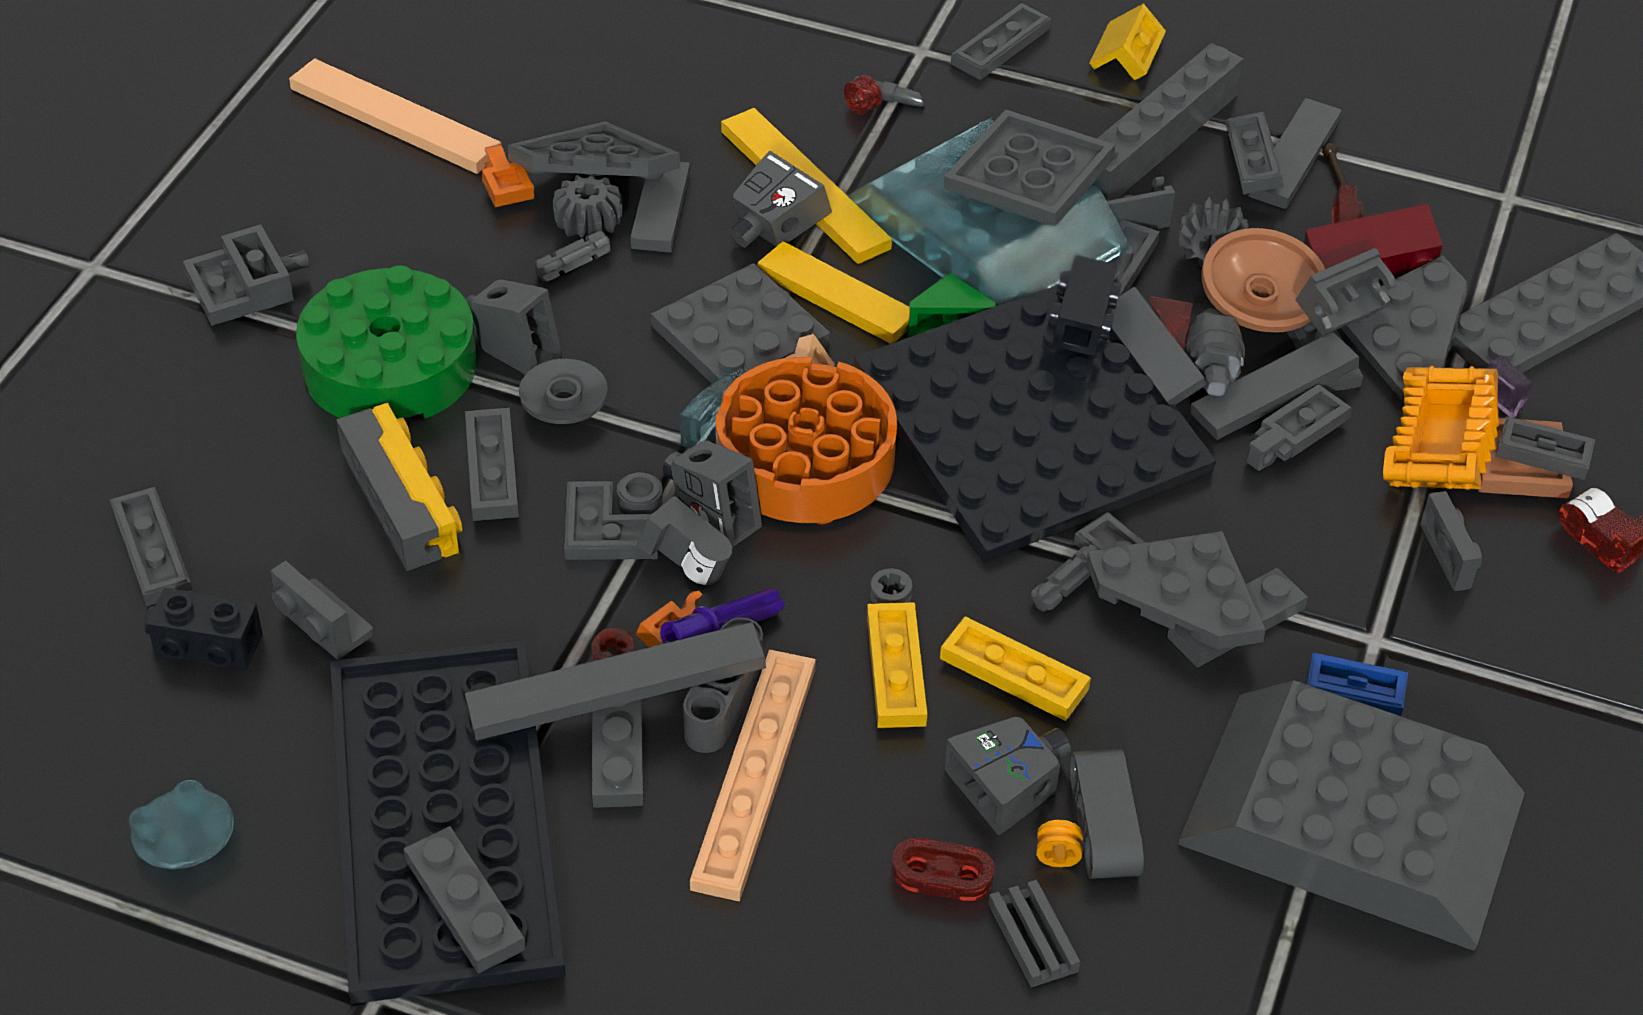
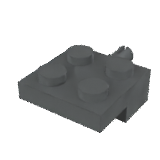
[182,224,310,325]

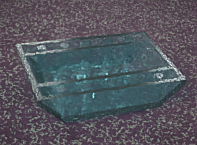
[847,117,1129,306]

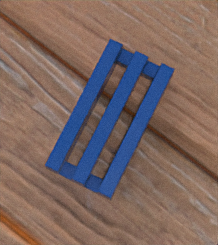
[1306,653,1408,716]

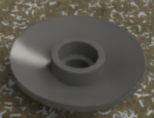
[519,358,608,424]

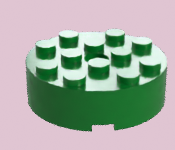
[296,265,477,419]

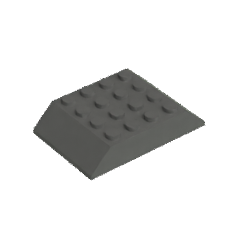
[1178,680,1525,951]

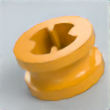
[1036,820,1083,868]

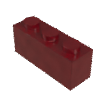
[1304,204,1443,283]

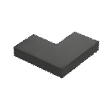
[564,481,658,560]

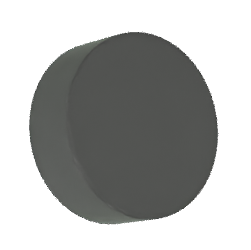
[617,472,663,514]

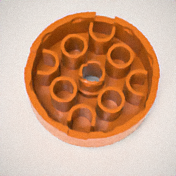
[716,357,897,524]

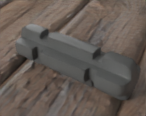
[534,231,611,282]
[1030,544,1099,612]

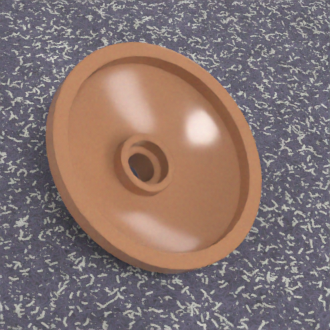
[1201,228,1325,333]

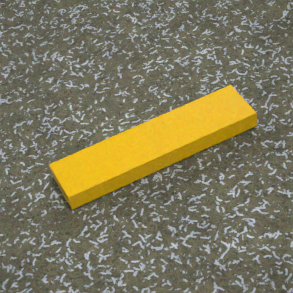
[757,241,909,344]

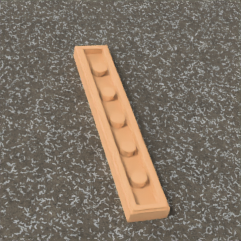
[289,58,501,174]
[690,649,816,902]

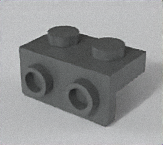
[270,560,374,660]

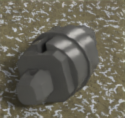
[1185,307,1245,396]

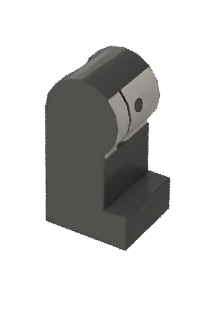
[636,496,732,585]

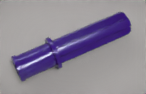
[660,588,784,644]

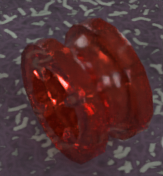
[844,75,882,115]
[591,628,635,661]

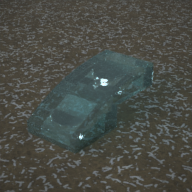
[680,367,750,449]

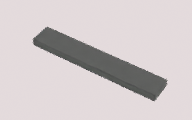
[465,622,766,741]

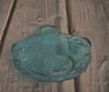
[129,780,234,869]

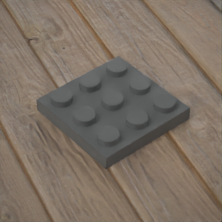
[944,109,1115,227]
[651,263,830,394]

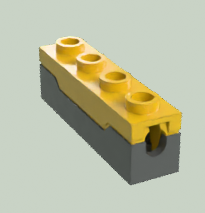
[336,403,462,571]

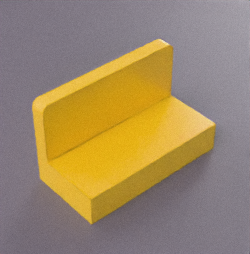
[1089,3,1166,80]

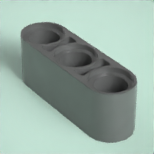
[683,617,763,753]
[1070,749,1144,879]

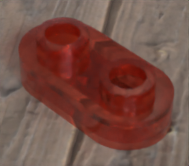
[891,838,995,901]

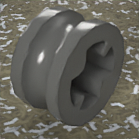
[870,568,913,604]

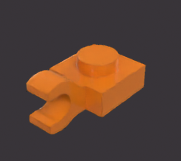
[482,144,534,207]

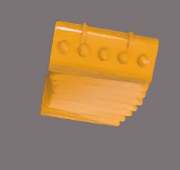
[1383,365,1499,490]

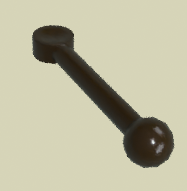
[1322,142,1357,205]

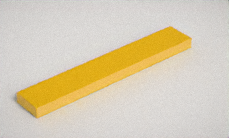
[721,108,892,264]

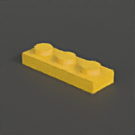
[867,602,927,728]
[940,616,1091,721]

